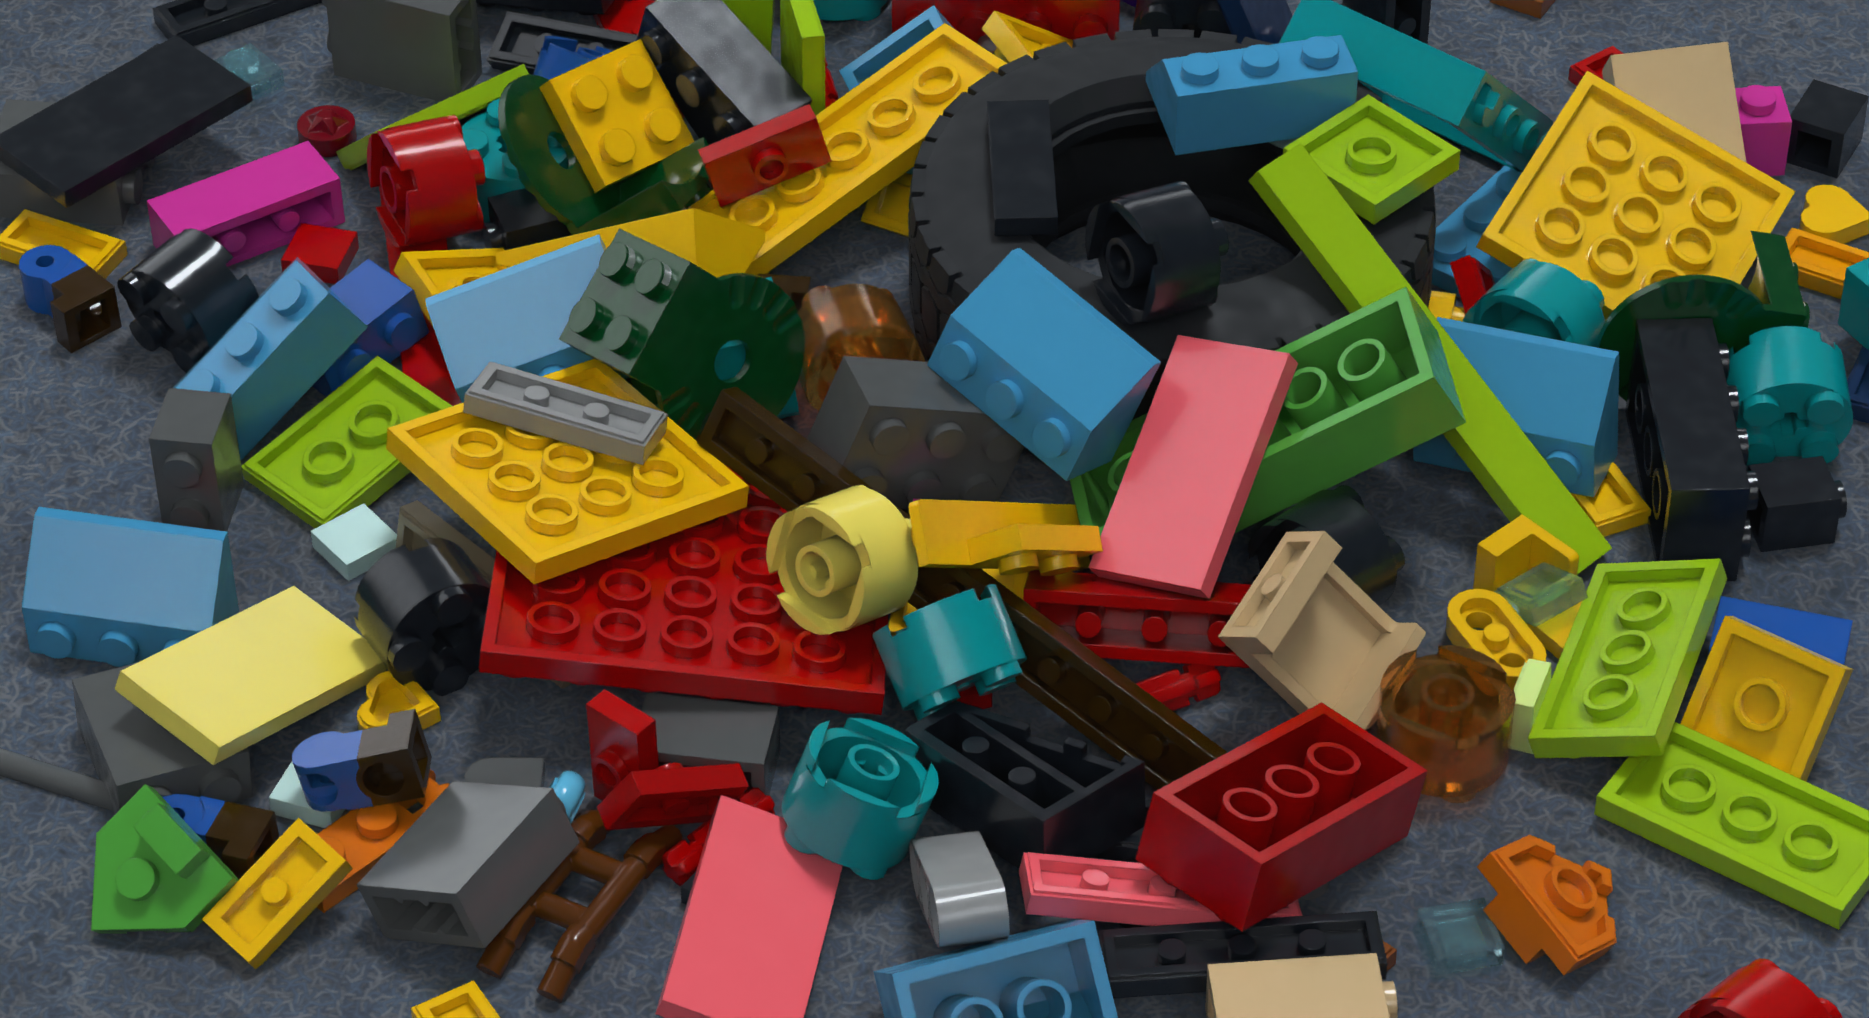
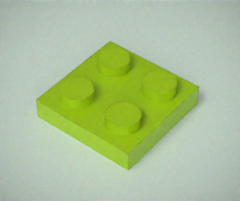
[1283,94,1460,224]

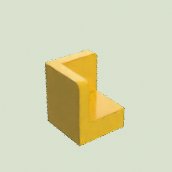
[1473,514,1579,621]

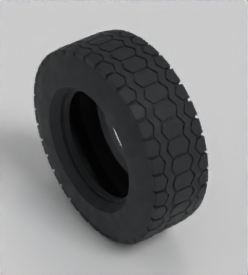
[908,29,1436,455]

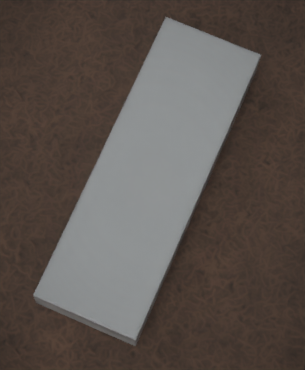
[463,362,668,465]

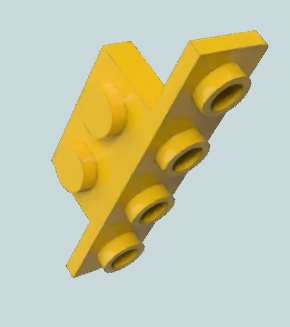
[908,499,1103,576]

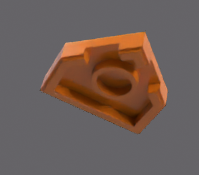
[1477,835,1617,976]

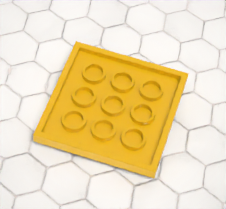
[1476,71,1795,321]
[386,359,749,584]

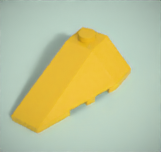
[495,208,765,278]

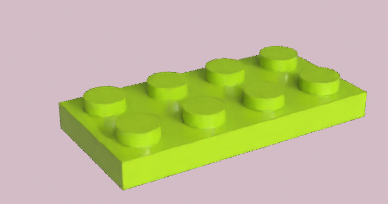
[1528,559,1727,759]
[1594,722,1869,930]

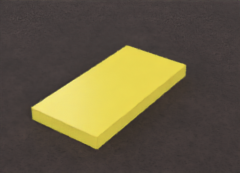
[115,586,387,765]

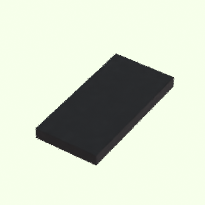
[0,35,253,208]

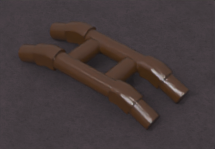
[476,808,682,1003]

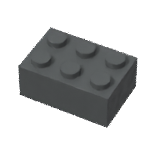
[807,356,1025,509]

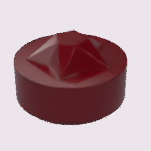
[297,105,357,157]

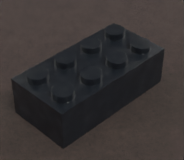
[1625,318,1758,581]

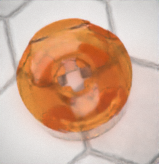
[798,284,925,412]
[1376,645,1516,803]

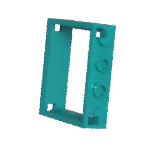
[1279,0,1554,172]

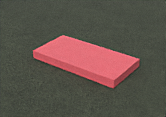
[1088,335,1298,599]
[655,795,843,1018]

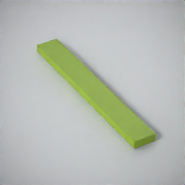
[1248,143,1612,575]

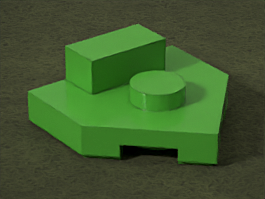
[91,784,239,934]

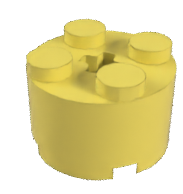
[766,485,918,635]

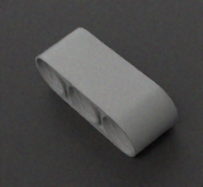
[909,831,1010,948]

